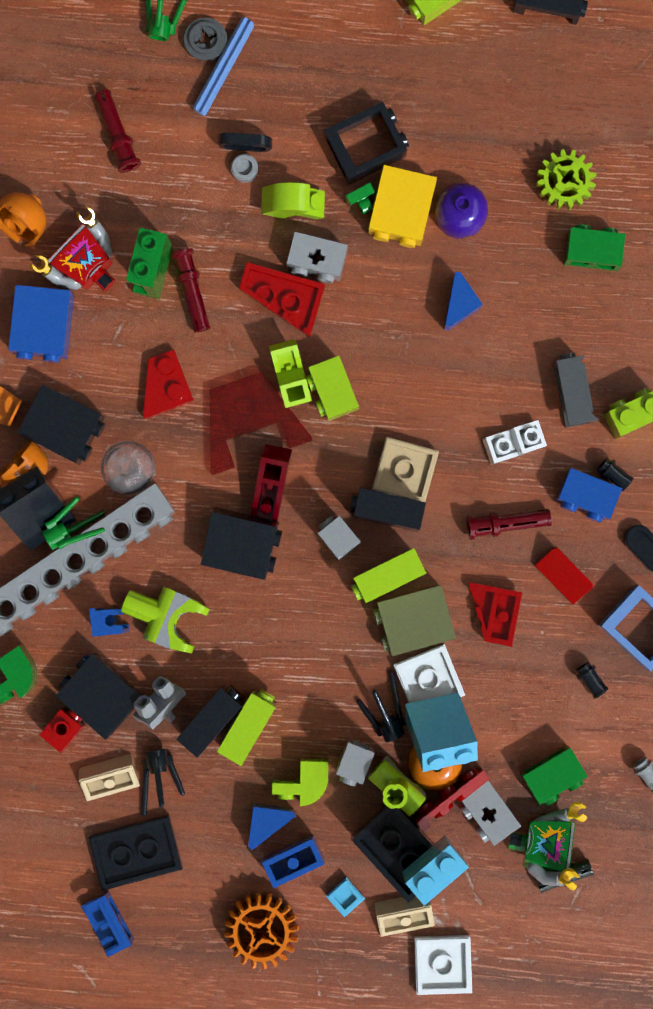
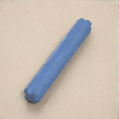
[193,17,254,116]

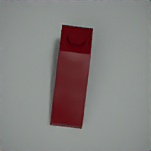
[251,444,292,521]

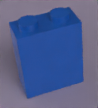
[8,285,74,363]

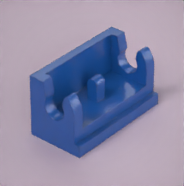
[89,608,130,637]
[81,891,135,957]

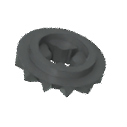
[184,18,227,62]

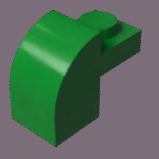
[0,645,37,705]

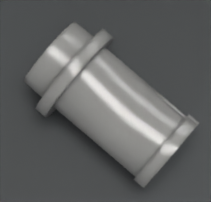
[633,757,653,794]

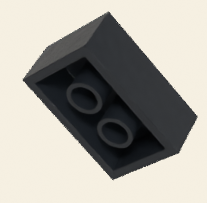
[351,805,434,903]

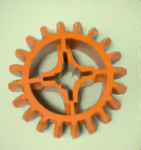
[224,892,299,970]

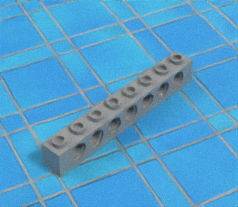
[0,483,176,636]

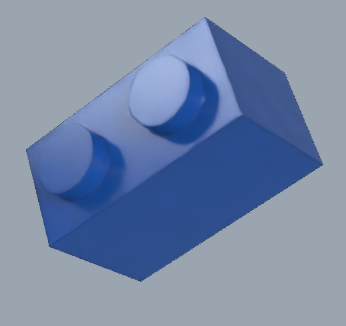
[555,468,622,523]
[262,834,325,889]

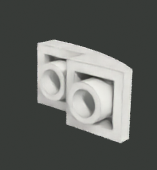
[482,420,547,465]

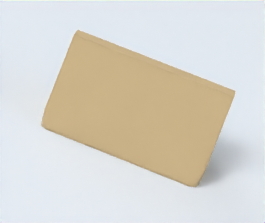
[79,754,140,801]
[374,897,435,937]

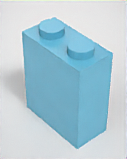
[405,693,478,772]
[402,835,469,906]

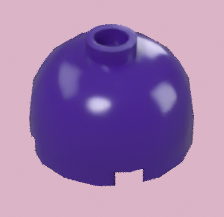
[434,183,488,239]

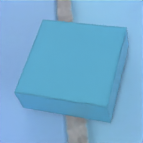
[326,876,365,917]

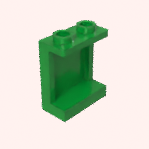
[126,228,173,300]

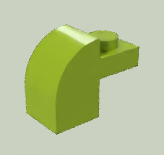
[261,183,325,220]
[269,339,312,408]
[272,759,329,806]

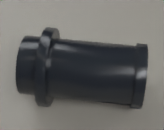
[597,458,634,491]
[575,662,609,699]

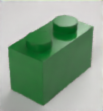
[564,224,626,271]
[520,746,588,806]

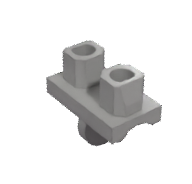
[133,676,186,730]

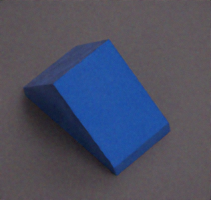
[444,272,483,330]
[248,803,296,851]

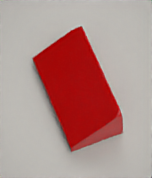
[534,546,595,605]

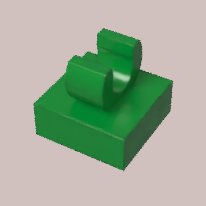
[344,183,375,214]

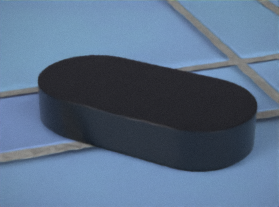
[218,132,273,152]
[624,525,653,572]

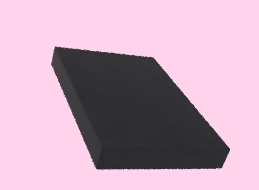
[88,815,183,891]

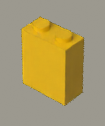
[368,165,437,248]

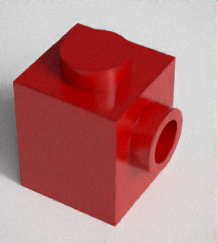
[39,708,86,753]

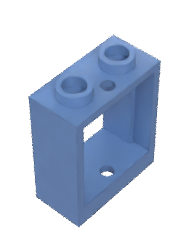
[597,585,653,671]

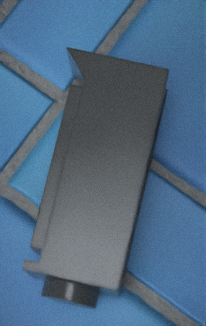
[553,353,600,428]

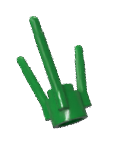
[145,0,187,41]
[42,497,105,550]

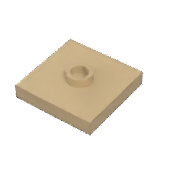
[372,437,439,502]

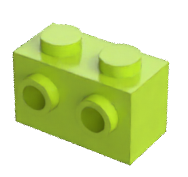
[306,356,359,422]
[604,387,653,439]

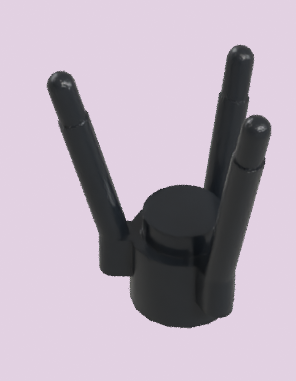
[356,670,406,742]
[141,749,185,816]

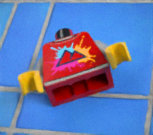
[29,205,116,292]

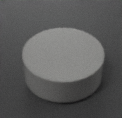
[231,154,258,183]

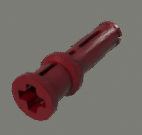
[94,89,141,173]
[170,248,211,333]
[466,509,552,540]

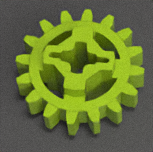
[536,149,596,210]

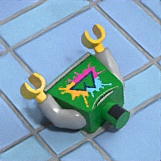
[508,802,587,890]

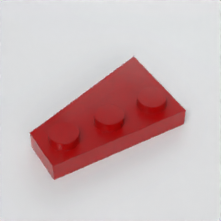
[239,262,325,338]
[414,767,490,832]

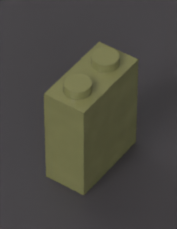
[373,585,456,656]

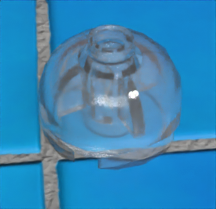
[101,441,156,495]

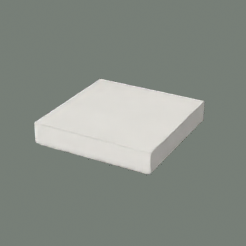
[393,644,465,703]
[414,935,472,995]

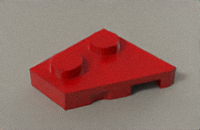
[143,350,194,420]
[469,582,523,647]

